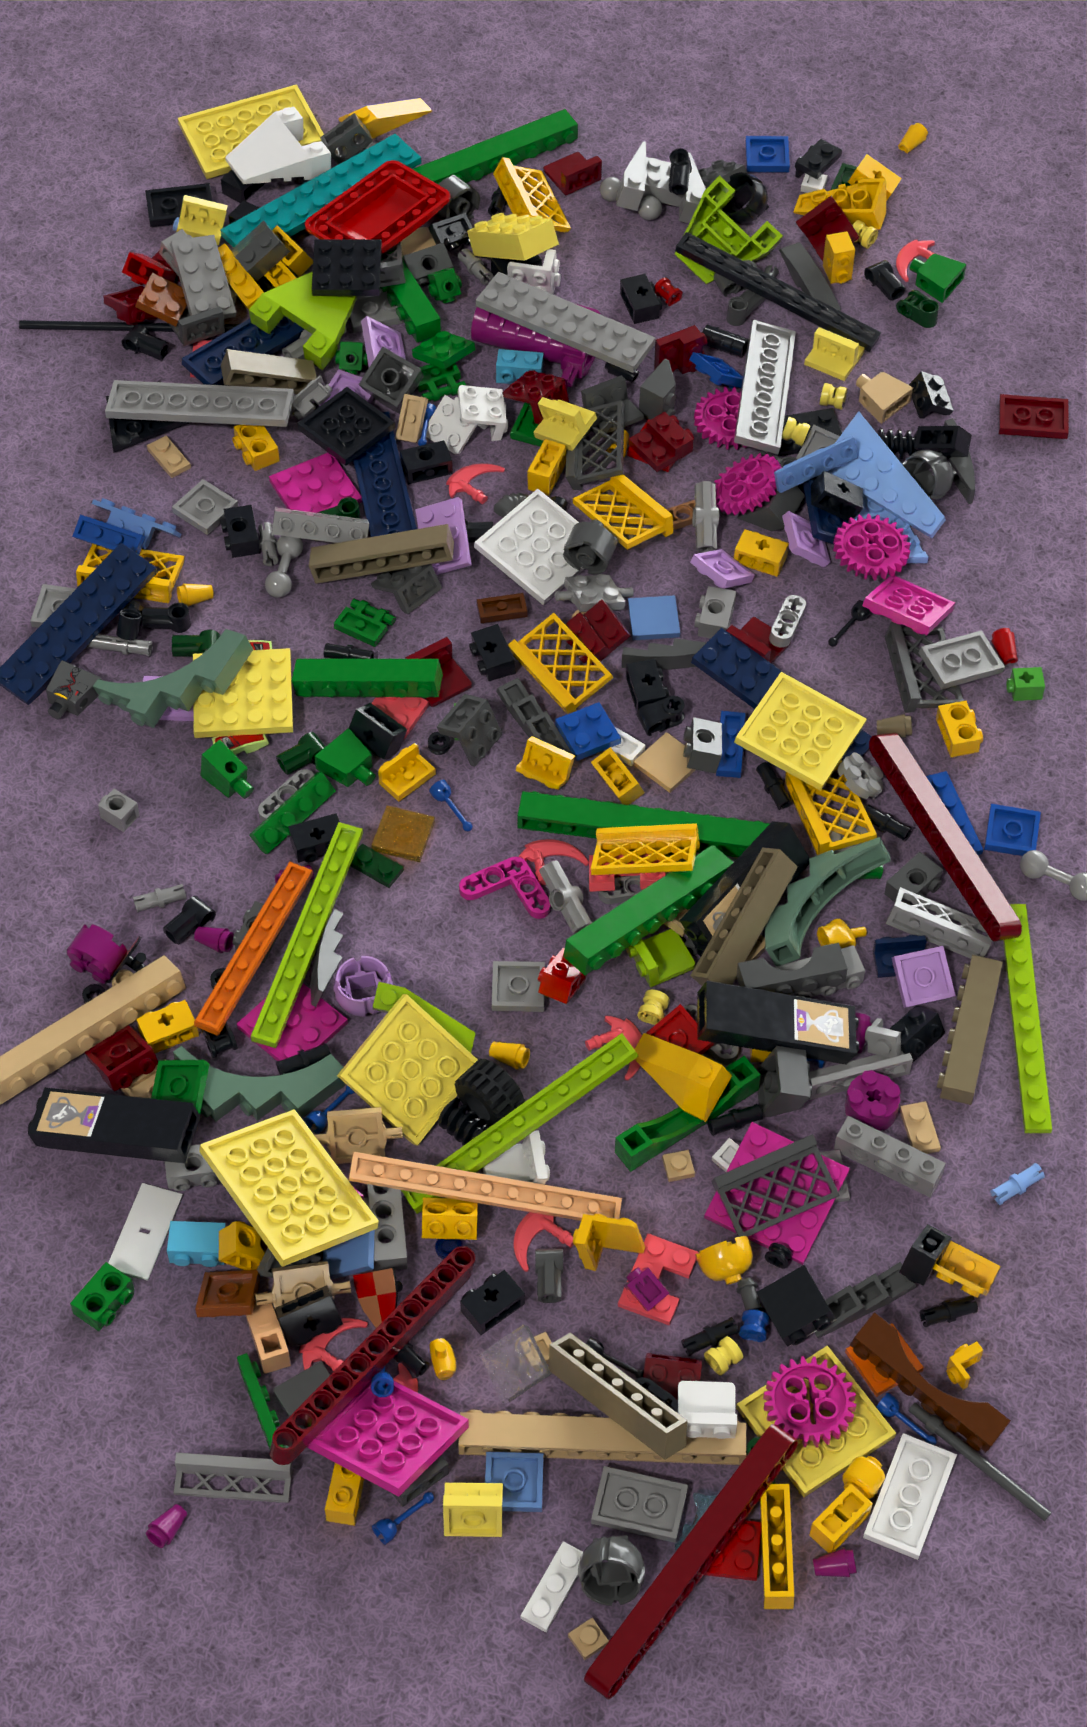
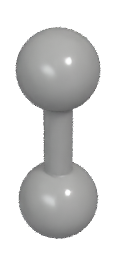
[600,177,662,221]
[265,536,303,598]
[1020,850,1087,901]

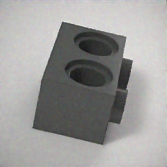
[320,113,373,165]

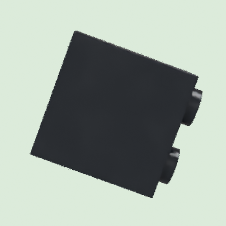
[756,1265,836,1347]

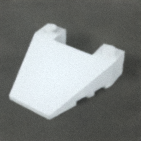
[225,107,331,184]

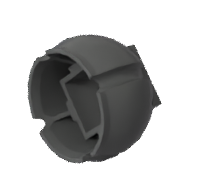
[902,450,957,502]
[578,1535,645,1606]

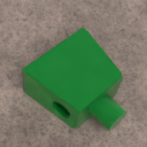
[909,254,966,303]
[315,728,376,787]
[200,739,254,799]

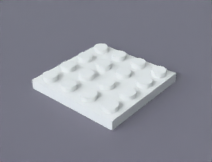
[474,489,584,605]

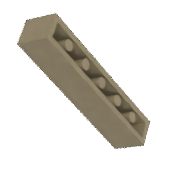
[309,524,454,584]
[690,847,798,986]
[937,955,1003,1105]
[549,1333,687,1460]

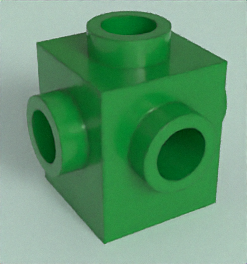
[427,268,462,303]
[335,341,368,374]

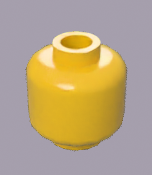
[842,1456,885,1499]

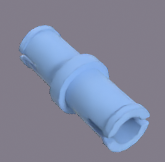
[990,1163,1045,1205]

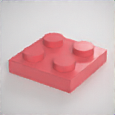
[372,697,429,740]

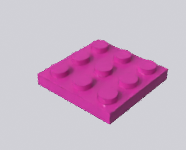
[269,452,362,513]
[862,575,955,635]
[237,983,348,1061]

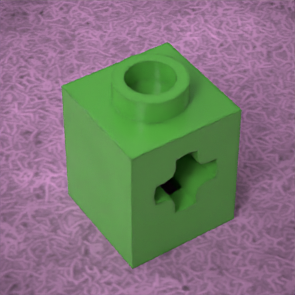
[1006,667,1045,701]

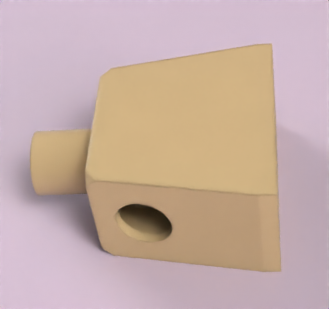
[856,372,913,424]

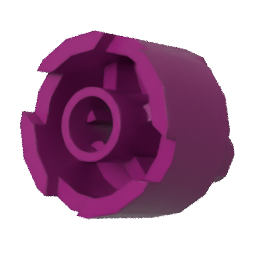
[66,924,127,984]
[845,1070,901,1131]

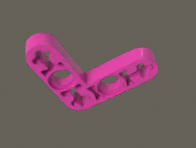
[459,856,551,919]

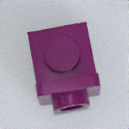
[624,1267,669,1311]

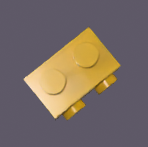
[515,736,575,790]
[378,743,436,802]

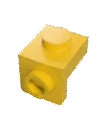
[946,1341,983,1390]

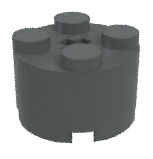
[435,175,480,221]
[563,519,618,575]

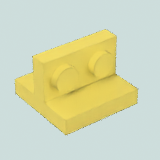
[176,195,228,245]
[804,327,865,381]
[533,397,597,451]
[443,1483,503,1537]

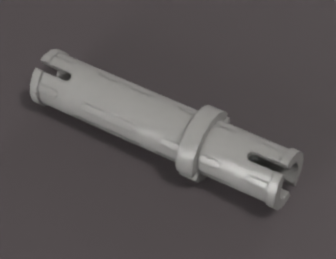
[86,634,153,656]

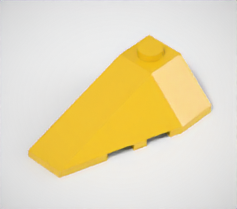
[338,98,432,139]
[793,178,886,230]
[634,1033,732,1122]

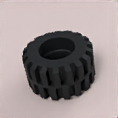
[455,1059,525,1126]

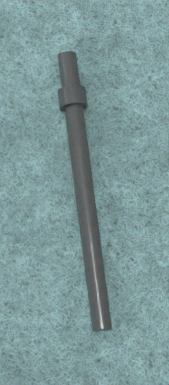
[908,1402,1052,1521]

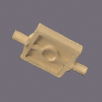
[314,1107,403,1164]
[255,1261,351,1325]

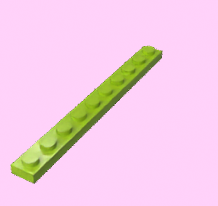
[251,822,363,1048]
[1003,904,1052,1133]
[401,1033,638,1214]

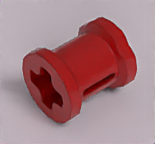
[654,277,683,306]

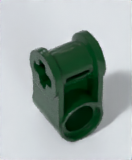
[896,290,939,328]

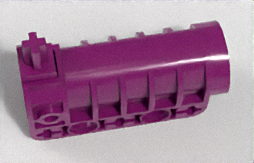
[471,303,600,389]

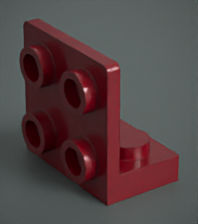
[543,152,602,196]
[796,196,859,261]
[502,370,569,424]
[726,617,791,664]
[405,637,472,707]
[643,1353,702,1413]

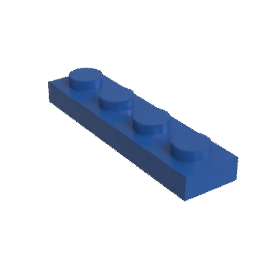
[926,771,983,855]

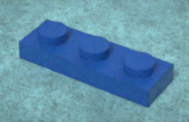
[72,514,146,555]
[716,711,745,778]

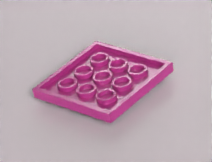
[704,1122,850,1265]
[307,1381,469,1497]

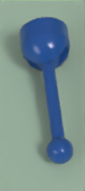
[418,403,437,446]
[429,780,473,832]
[304,1085,355,1134]
[371,1353,394,1397]
[876,1392,937,1446]
[372,1492,434,1545]

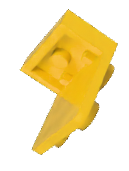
[573,1214,645,1271]
[932,1241,1001,1298]

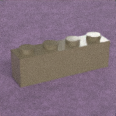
[221,349,317,394]

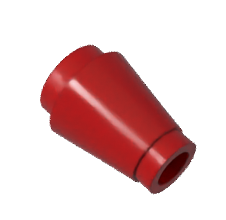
[991,628,1018,665]

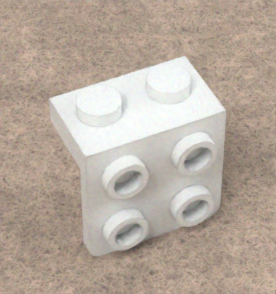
[507,249,561,294]
[458,385,508,441]
[426,395,488,454]
[483,1130,550,1185]
[678,1381,737,1439]

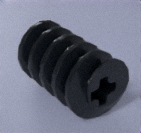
[877,428,918,459]
[439,1097,491,1146]

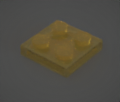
[372,806,435,862]

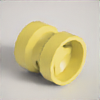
[852,220,878,249]
[820,383,847,410]
[782,417,810,446]
[637,989,670,1025]
[704,1336,743,1376]

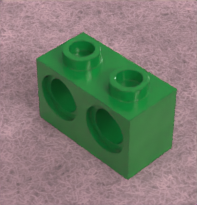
[70,1262,134,1331]

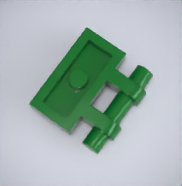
[417,363,466,402]
[334,598,396,647]

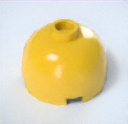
[695,1236,753,1285]

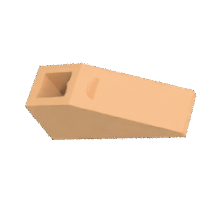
[245,1291,291,1374]

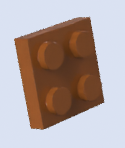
[135,273,187,327]
[195,1270,261,1317]

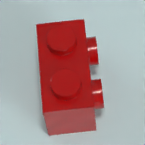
[122,252,177,285]
[538,948,587,1004]

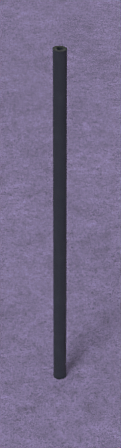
[19,320,239,333]

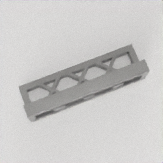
[886,887,992,959]
[808,1051,913,1100]
[173,1452,293,1503]

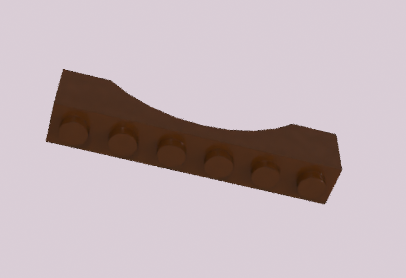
[850,1312,1011,1453]

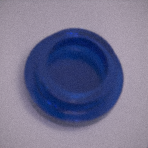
[435,1239,463,1260]

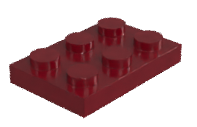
[999,394,1069,439]

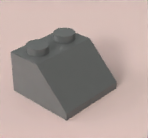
[231,220,290,281]
[359,347,424,414]
[639,359,677,421]
[737,486,805,532]
[757,1046,812,1117]

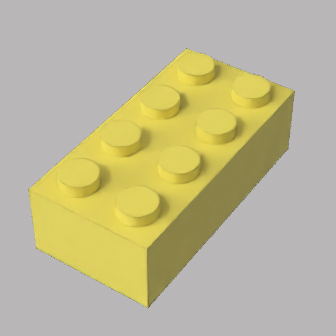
[467,213,559,261]

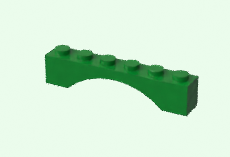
[615,1056,761,1172]

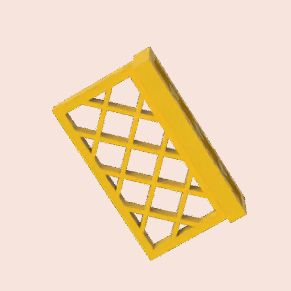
[493,157,571,232]
[573,474,673,550]
[76,544,185,603]
[508,613,613,714]
[785,760,877,855]
[591,823,700,875]

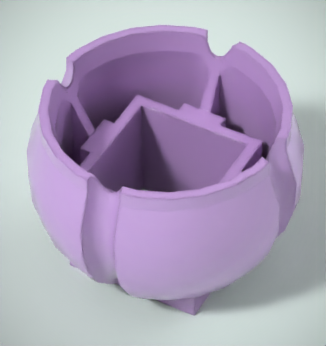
[333,956,393,1017]

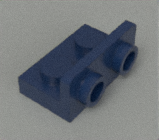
[873,935,927,978]

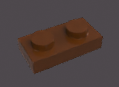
[476,593,528,624]

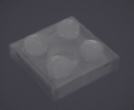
[479,1324,552,1404]

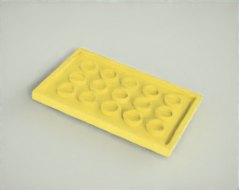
[178,84,324,179]
[199,1109,379,1267]

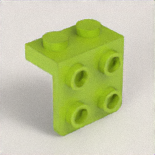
[626,929,695,988]

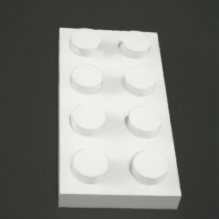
[863,1433,957,1560]

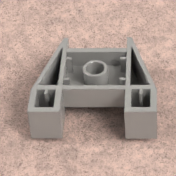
[616,141,706,223]

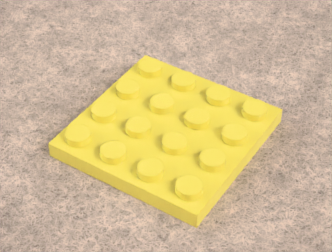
[193,648,293,738]
[734,672,867,791]
[337,994,478,1146]
[736,1345,896,1498]

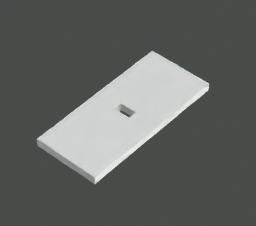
[109,1183,183,1280]

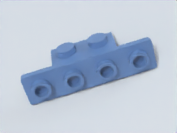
[774,436,857,493]
[92,498,182,549]

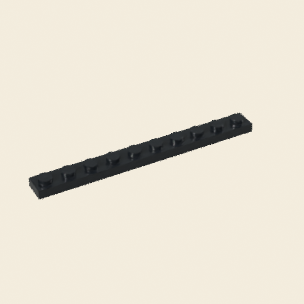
[675,232,881,352]

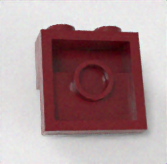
[103,286,157,325]
[654,325,707,375]
[628,412,694,472]
[565,599,631,665]
[84,1025,158,1092]

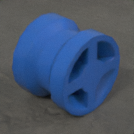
[739,1310,770,1342]

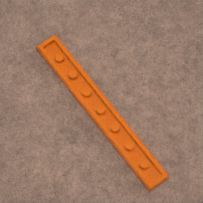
[194,861,313,1036]

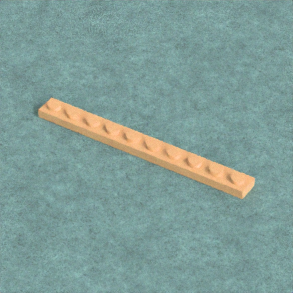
[348,1152,622,1221]

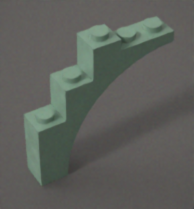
[93,629,253,728]
[765,837,890,966]
[173,1046,346,1122]

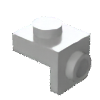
[865,1018,901,1058]

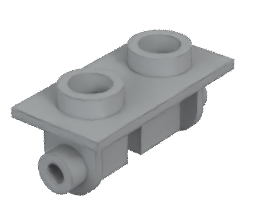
[290,375,333,420]

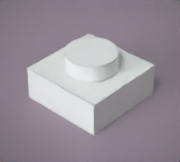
[801,174,828,193]
[712,1138,739,1172]

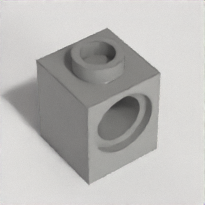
[98,789,140,832]

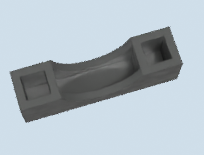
[736,943,848,995]

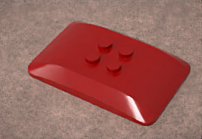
[305,160,450,254]

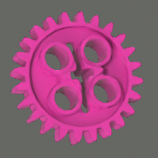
[694,387,747,450]
[714,453,782,516]
[833,514,911,581]
[763,1356,856,1448]

